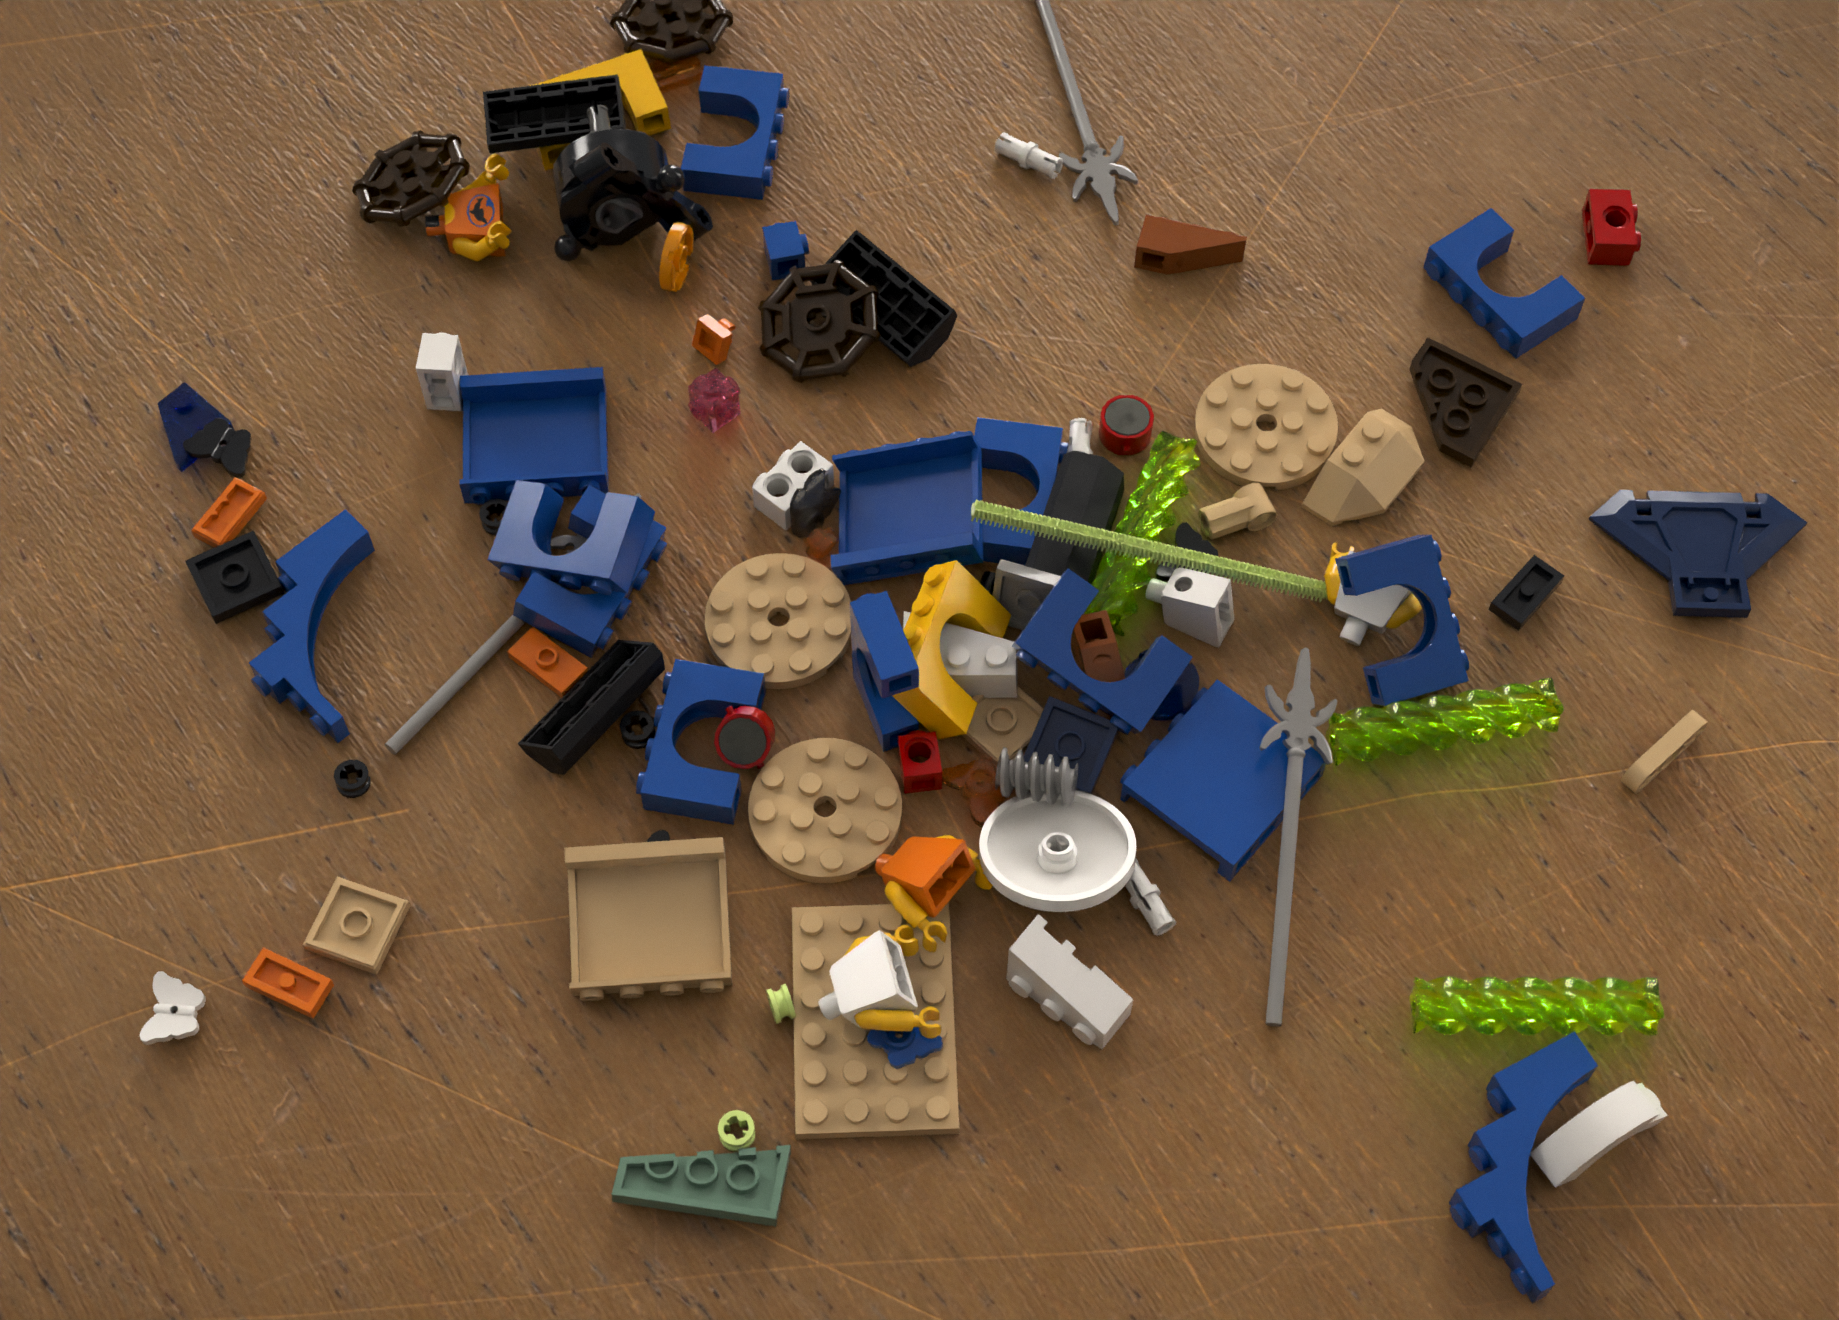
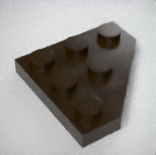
[1409,337,1522,467]

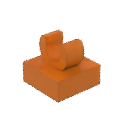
[692,314,736,365]

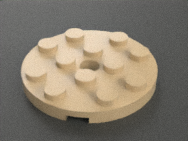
[1195,364,1338,490]
[704,553,851,689]
[748,738,902,883]

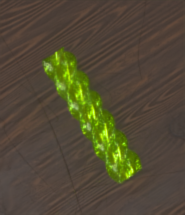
[1085,431,1201,636]
[1326,677,1564,766]
[1409,976,1664,1036]

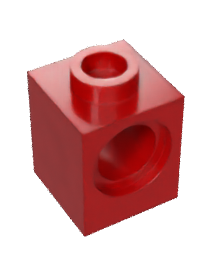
[898,730,942,794]

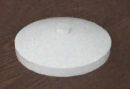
[979,790,1136,912]

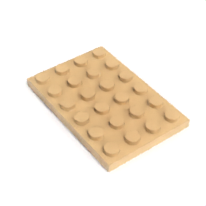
[792,902,959,1140]

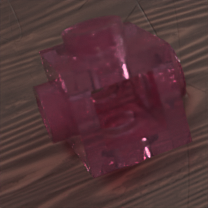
[688,368,741,433]

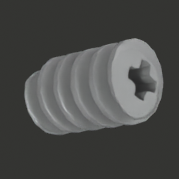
[995,747,1079,807]

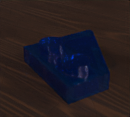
[157,382,234,472]

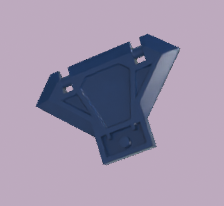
[1588,490,1808,618]

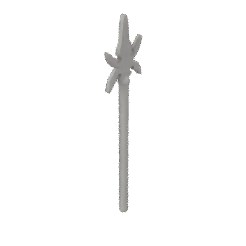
[1035,0,1138,226]
[385,494,641,755]
[1259,648,1338,1026]

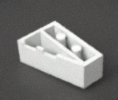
[903,611,1018,698]
[1007,914,1133,1049]

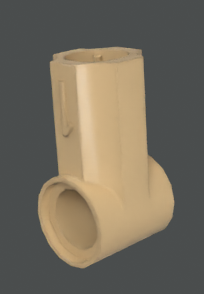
[1198,483,1277,540]

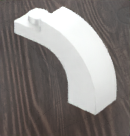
[1530,1080,1668,1188]

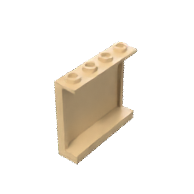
[564,837,732,1001]

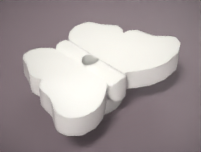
[139,971,206,1045]

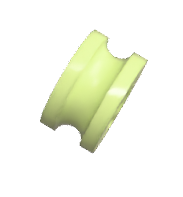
[766,984,796,1024]
[718,1110,756,1152]

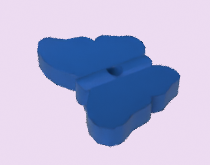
[867,1027,943,1069]

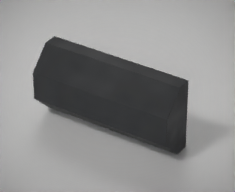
[483,74,626,154]
[810,230,958,367]
[1025,451,1124,585]
[518,640,665,775]

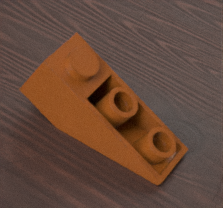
[1134,214,1247,275]
[1071,610,1125,732]

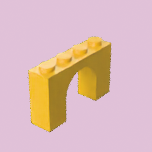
[529,49,671,171]
[892,560,1011,740]

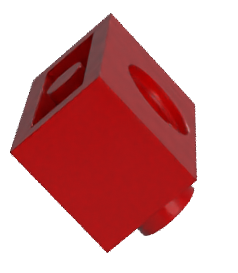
[1582,189,1641,266]

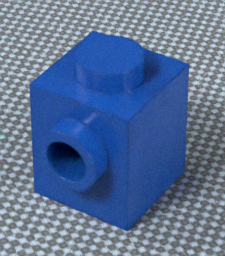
[762,221,809,280]

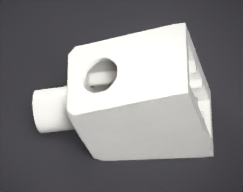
[1145,567,1234,648]

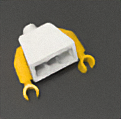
[1324,542,1422,646]
[819,925,941,1039]

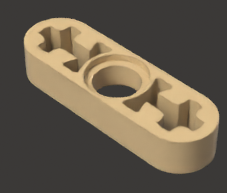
[1620,710,1709,794]

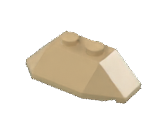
[1302,408,1424,526]

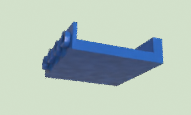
[459,367,609,505]
[831,431,983,585]
[1120,679,1326,882]

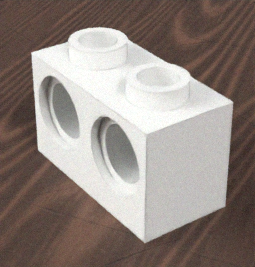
[416,332,468,411]
[752,441,834,531]

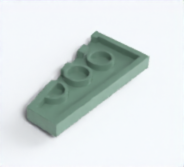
[612,1145,791,1227]

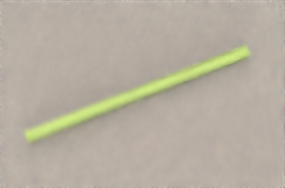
[971,499,1327,602]

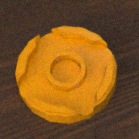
[659,222,694,292]

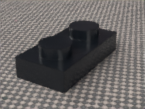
[1488,555,1564,631]

